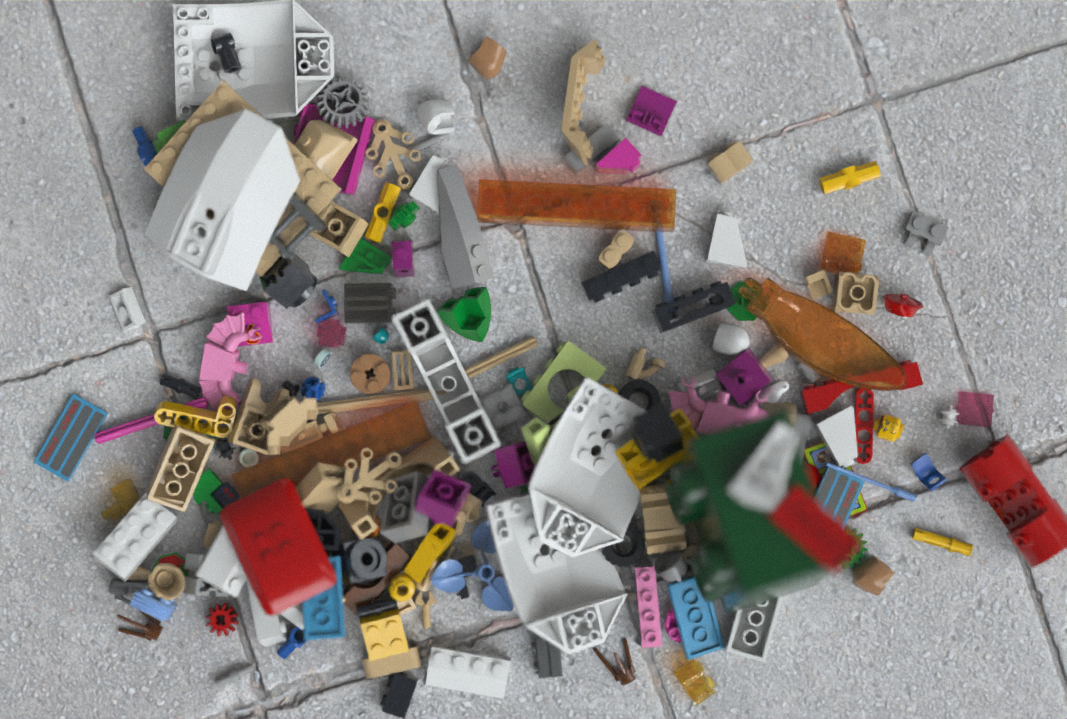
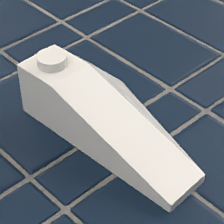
[728,422,797,510]

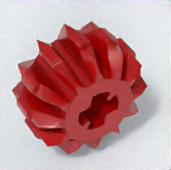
[205,603,239,637]

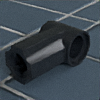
[210,33,241,74]

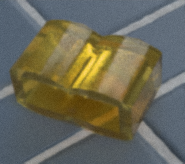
[673,659,716,706]

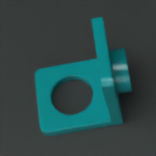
[505,366,533,397]

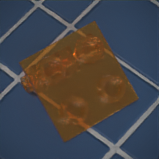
[820,232,866,274]

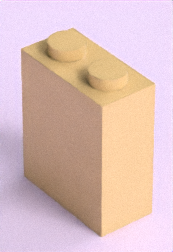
[296,463,355,512]

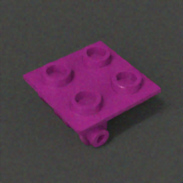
[626,86,677,137]

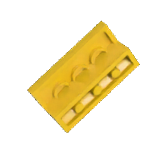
[614,408,698,490]

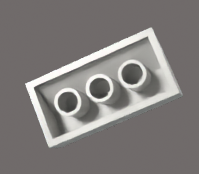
[195,525,247,597]
[426,645,511,699]

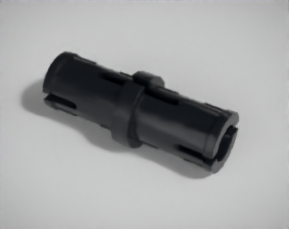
[160,373,201,399]
[356,598,398,619]

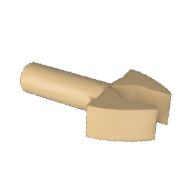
[415,590,437,629]

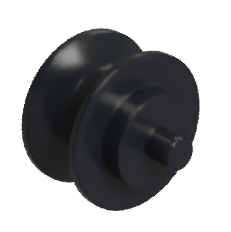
[214,438,236,460]

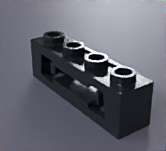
[652,281,736,334]

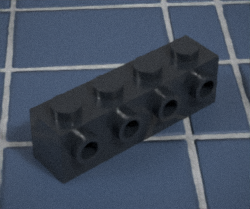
[581,251,662,303]

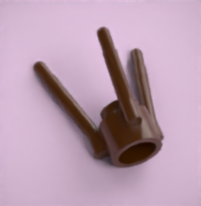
[116,610,163,641]
[593,638,636,686]

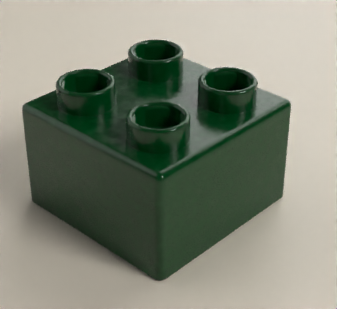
[665,410,832,613]

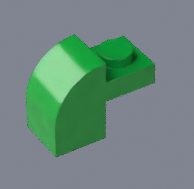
[193,469,224,514]

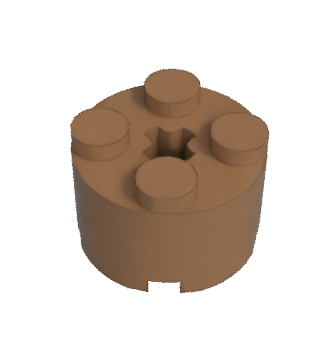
[350,354,391,395]

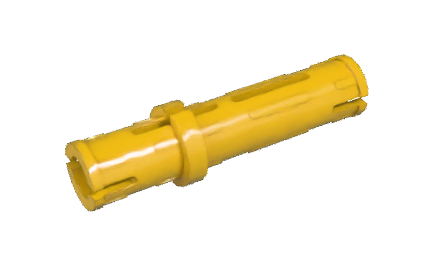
[912,527,973,557]

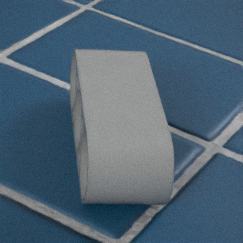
[563,124,620,174]

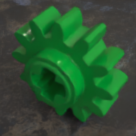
[388,201,420,231]

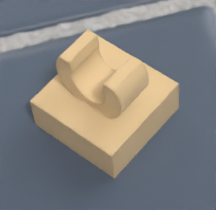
[318,413,343,434]

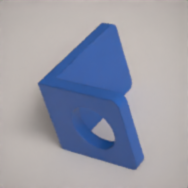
[315,289,338,324]
[910,453,947,491]

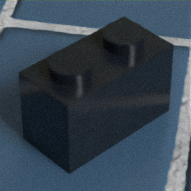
[380,672,418,719]

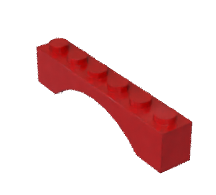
[800,360,923,414]

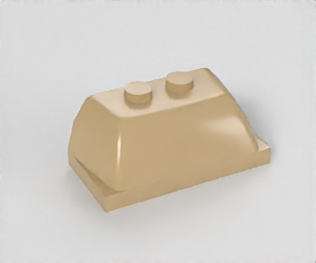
[294,120,358,179]
[147,425,215,512]

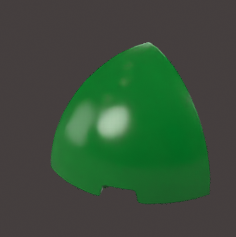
[436,287,491,342]

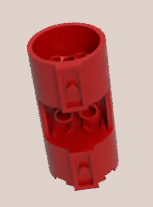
[959,434,1067,568]

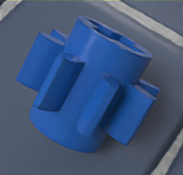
[300,377,326,401]

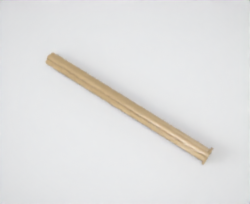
[316,389,446,415]

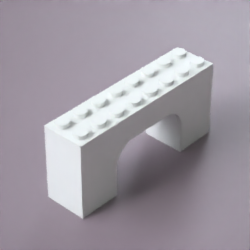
[393,299,502,464]

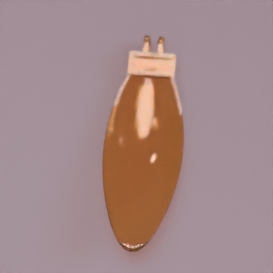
[739,277,907,391]

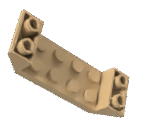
[561,40,605,165]

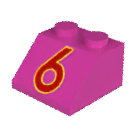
[595,138,642,174]
[227,302,274,347]

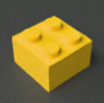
[360,608,409,661]

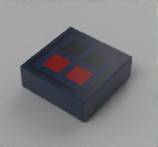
[212,481,240,508]

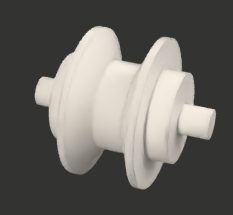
[938,405,960,429]

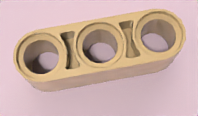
[362,646,422,679]

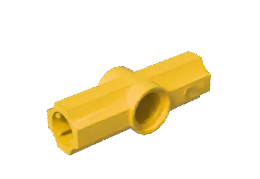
[819,161,881,195]
[365,182,401,243]

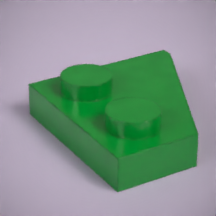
[339,238,392,275]

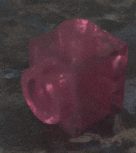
[317,319,347,349]

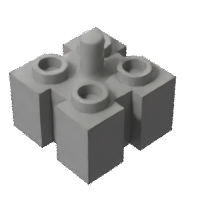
[182,553,229,597]

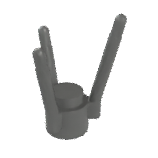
[109,578,149,605]

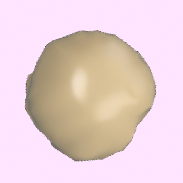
[148,563,185,601]

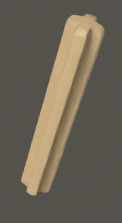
[465,336,538,378]

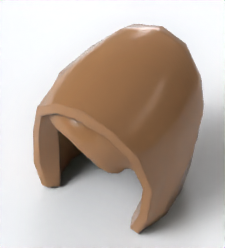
[468,36,507,79]
[853,555,894,596]

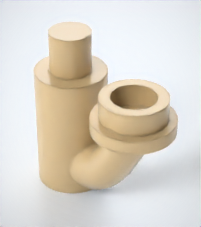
[625,347,665,380]

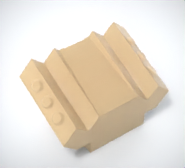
[260,396,318,455]
[640,484,686,554]

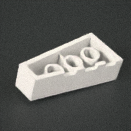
[246,578,288,647]

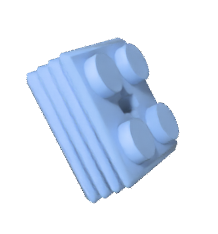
[129,587,178,621]

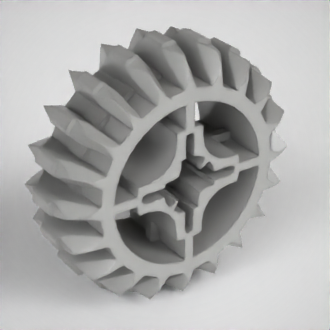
[317,77,369,129]

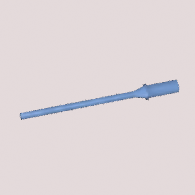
[826,462,917,502]

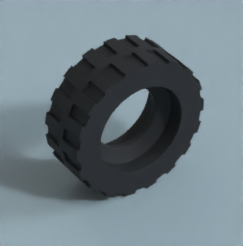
[619,380,661,411]
[602,523,646,567]

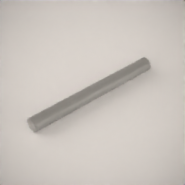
[377,133,450,170]

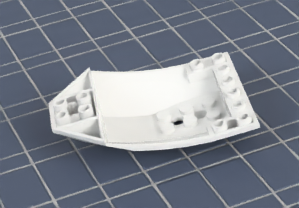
[173,0,334,122]
[145,109,301,291]
[529,377,647,557]
[486,492,628,654]

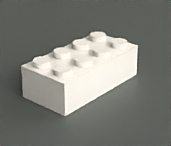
[93,493,177,582]
[725,596,783,663]

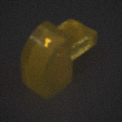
[101,479,139,521]

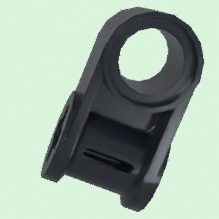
[461,471,497,508]

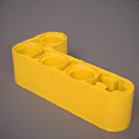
[155,396,236,437]

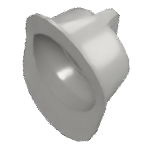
[655,550,687,582]

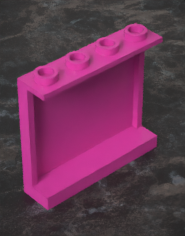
[292,103,375,197]

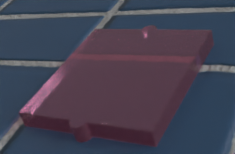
[956,391,995,427]

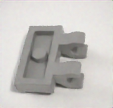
[904,211,949,256]

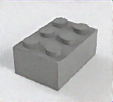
[380,471,429,543]

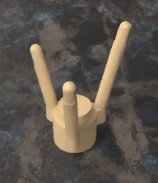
[412,540,445,591]

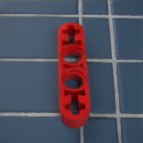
[854,387,874,464]

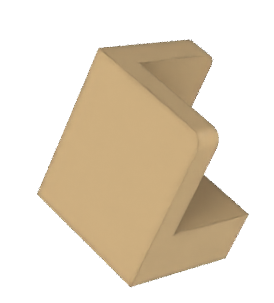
[804,270,833,300]

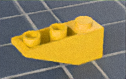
[403,523,455,584]

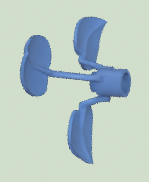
[431,520,514,612]

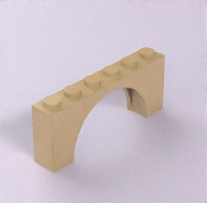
[338,435,460,540]

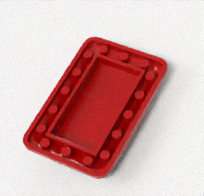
[220,478,337,616]

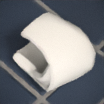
[416,100,455,135]
[712,323,750,357]

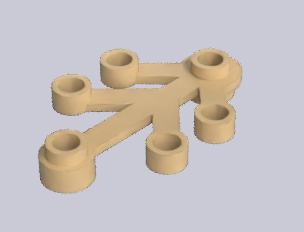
[366,119,422,191]
[336,448,401,504]

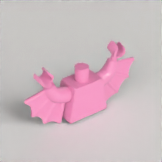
[198,312,263,411]
[667,376,770,434]

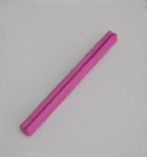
[94,397,208,444]

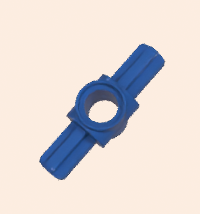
[132,126,158,166]
[277,626,308,659]

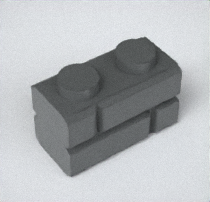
[531,637,563,678]

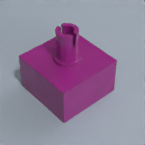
[715,348,774,405]
[491,441,536,489]
[415,469,471,527]

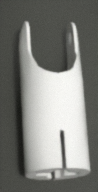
[746,381,789,409]

